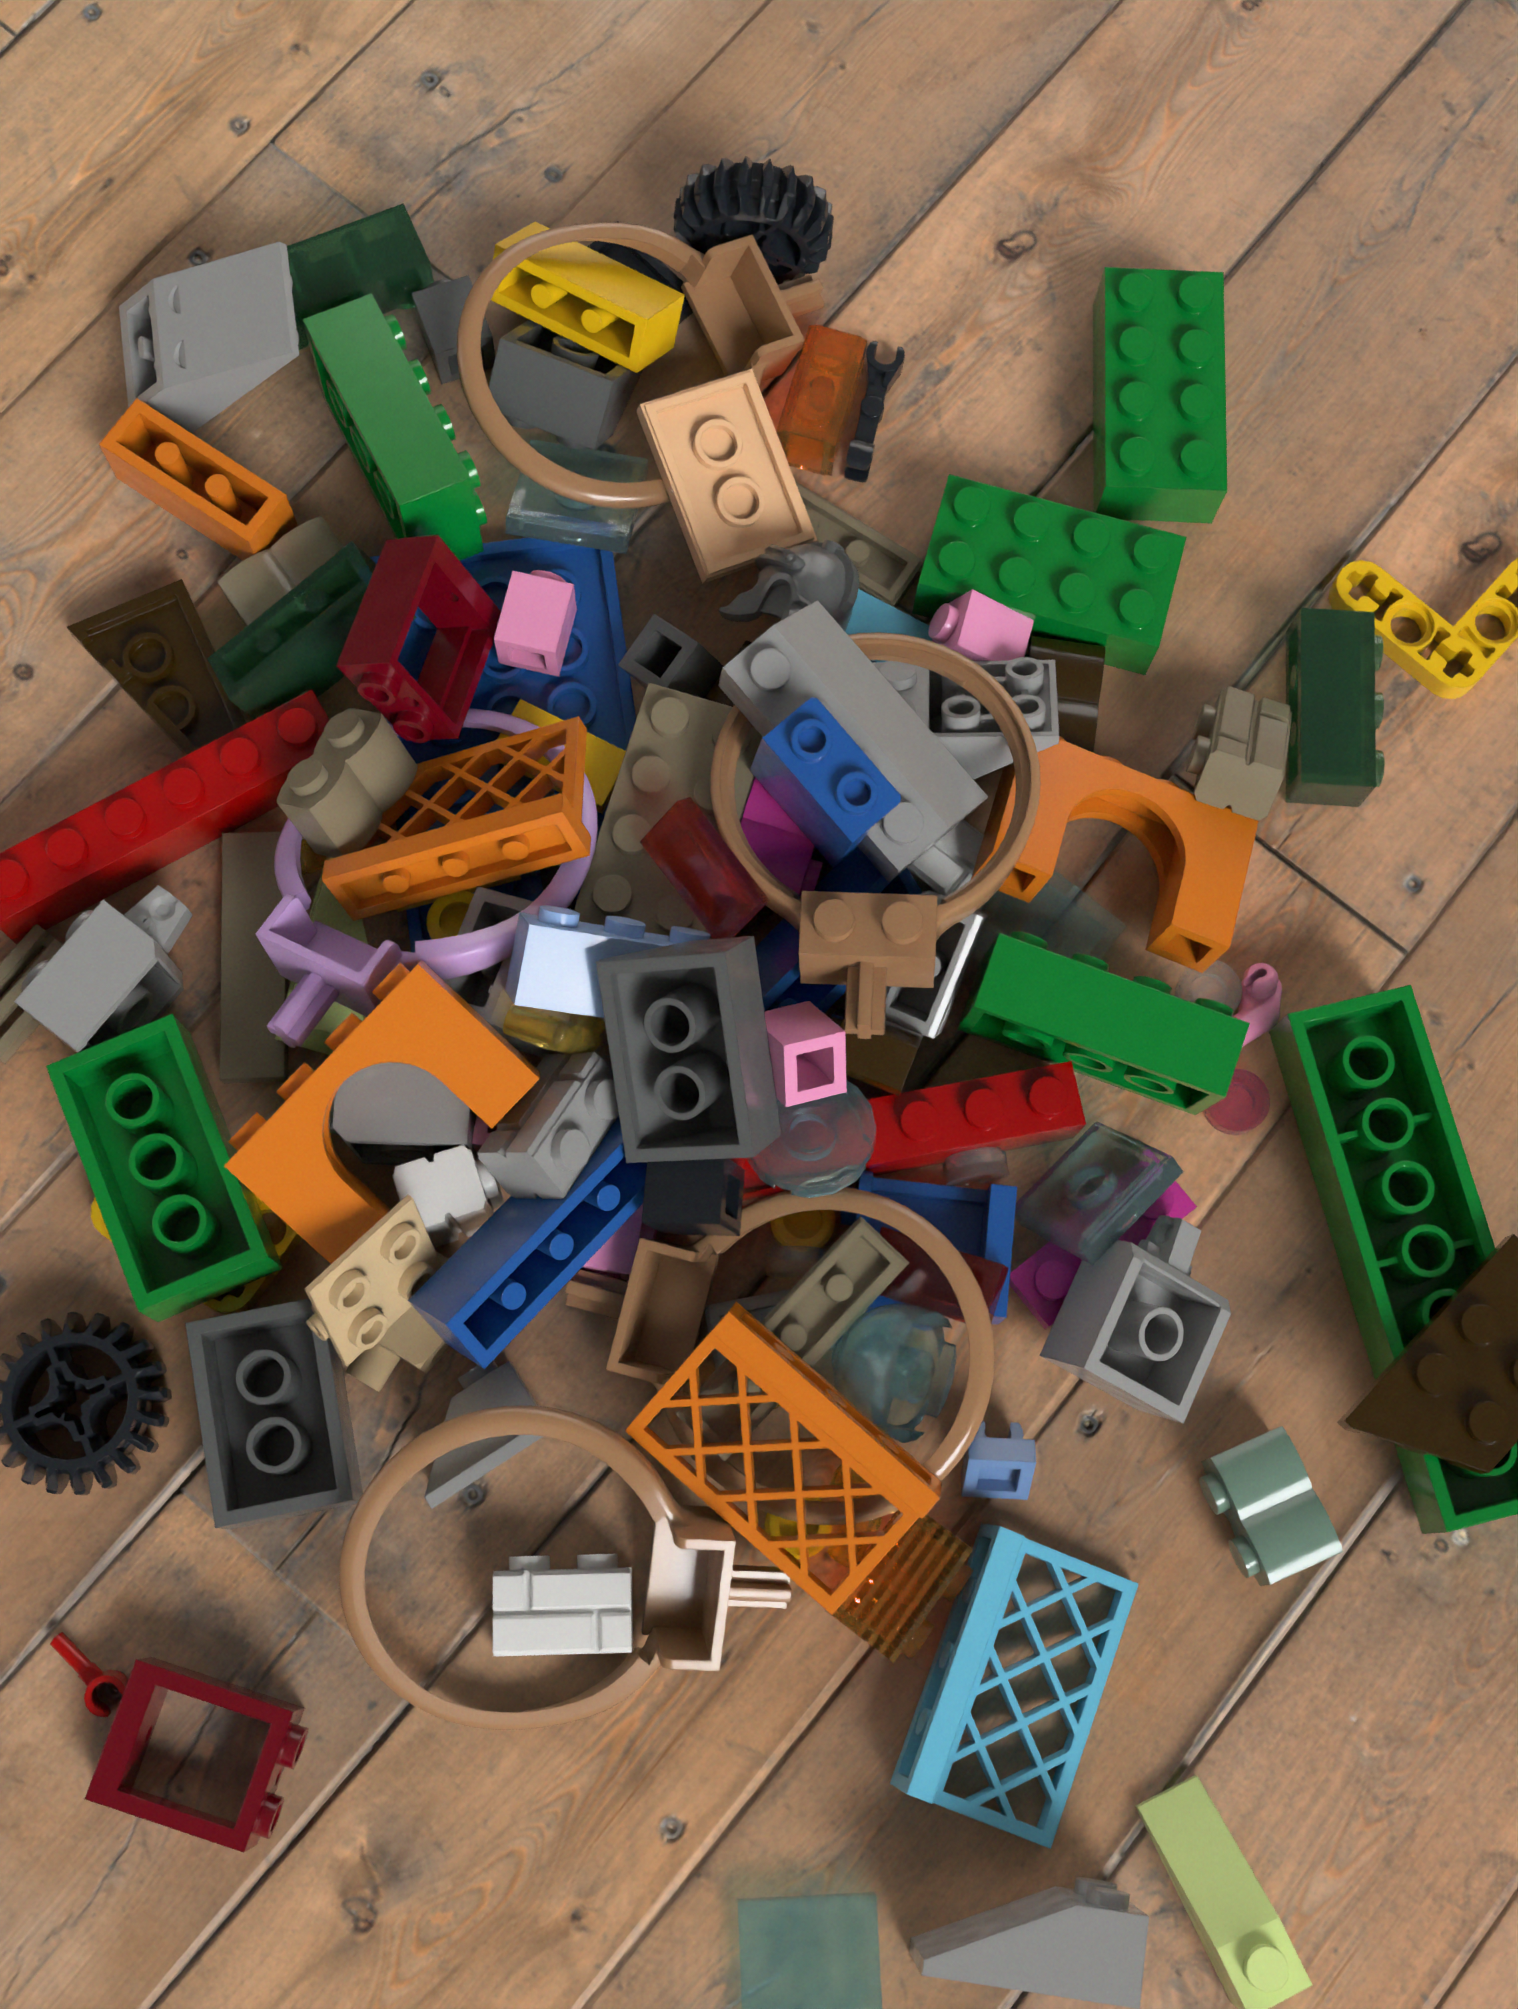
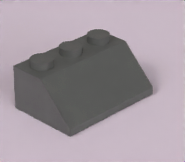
[596,936,781,1163]

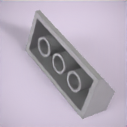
[718,600,988,883]

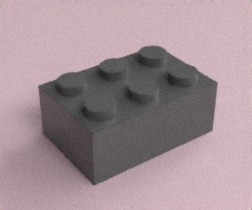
[185,1299,363,1530]

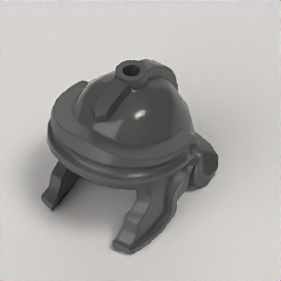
[719,540,859,641]

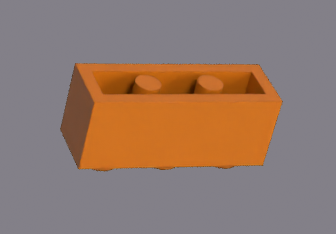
[99,398,298,560]

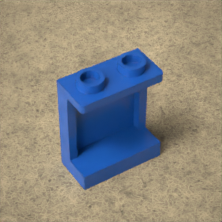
[750,697,901,868]
[840,1170,1017,1325]

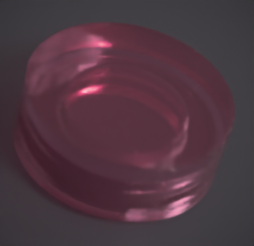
[1203,1069,1270,1135]

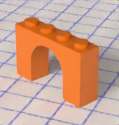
[971,736,1259,973]
[224,961,541,1264]

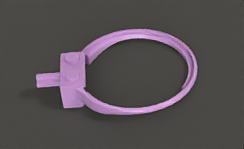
[255,709,598,1048]

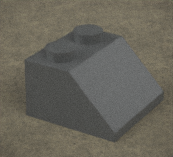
[489,320,644,451]

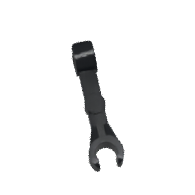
[844,341,905,483]

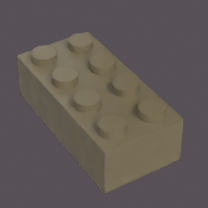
[574,683,763,936]

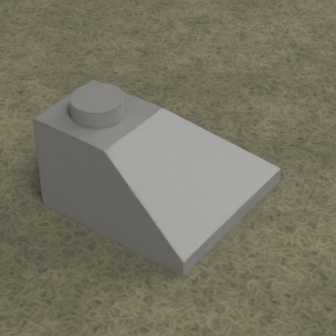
[424,1360,543,1509]

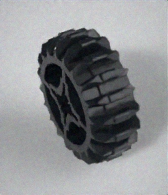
[673,156,834,285]
[0,1312,172,1496]

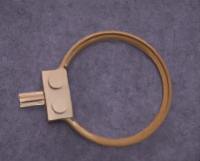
[457,222,825,509]
[710,632,1041,1039]
[565,1186,995,1525]
[339,1405,792,1730]

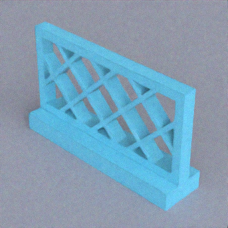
[890,1523,1139,1849]

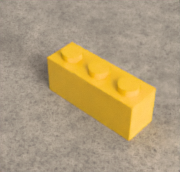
[491,222,685,373]

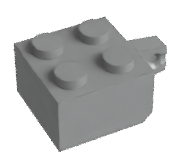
[14,885,193,1053]
[329,1062,479,1165]
[1039,1215,1231,1424]

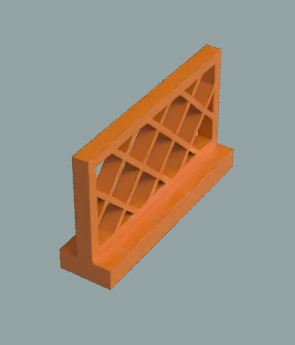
[321,716,591,921]
[624,1301,942,1615]

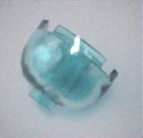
[832,1303,957,1443]

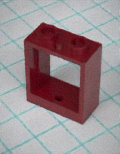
[336,535,501,743]
[85,1657,308,1853]

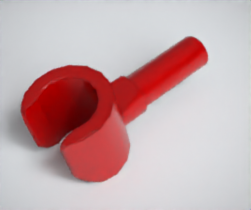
[50,1632,128,1717]

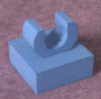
[961,1421,1036,1500]

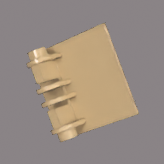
[305,1195,442,1366]

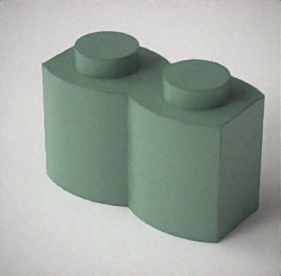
[1199,1426,1343,1586]

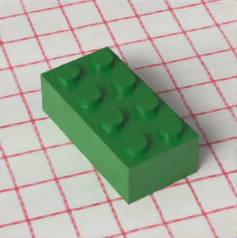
[1093,267,1227,523]
[303,293,487,561]
[912,474,1187,675]
[957,931,1250,1115]
[46,1014,283,1322]

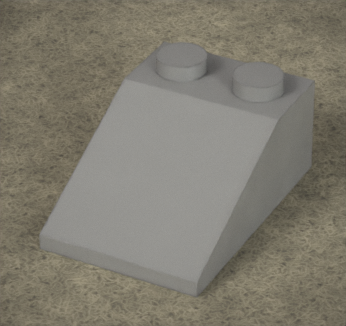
[909,1877,1149,2009]

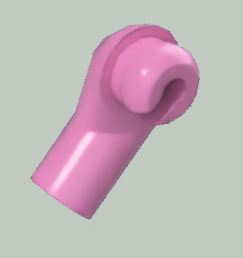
[1232,963,1282,1047]

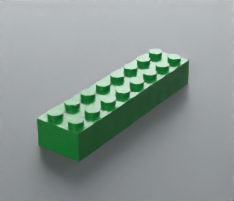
[1269,985,1518,1534]

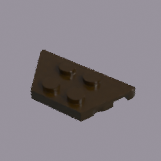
[1337,1234,1518,1474]

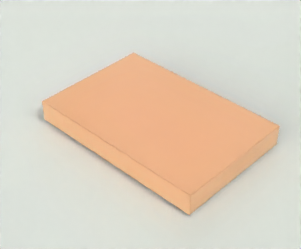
[636,368,818,584]

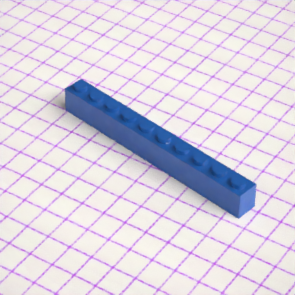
[408,848,922,1369]

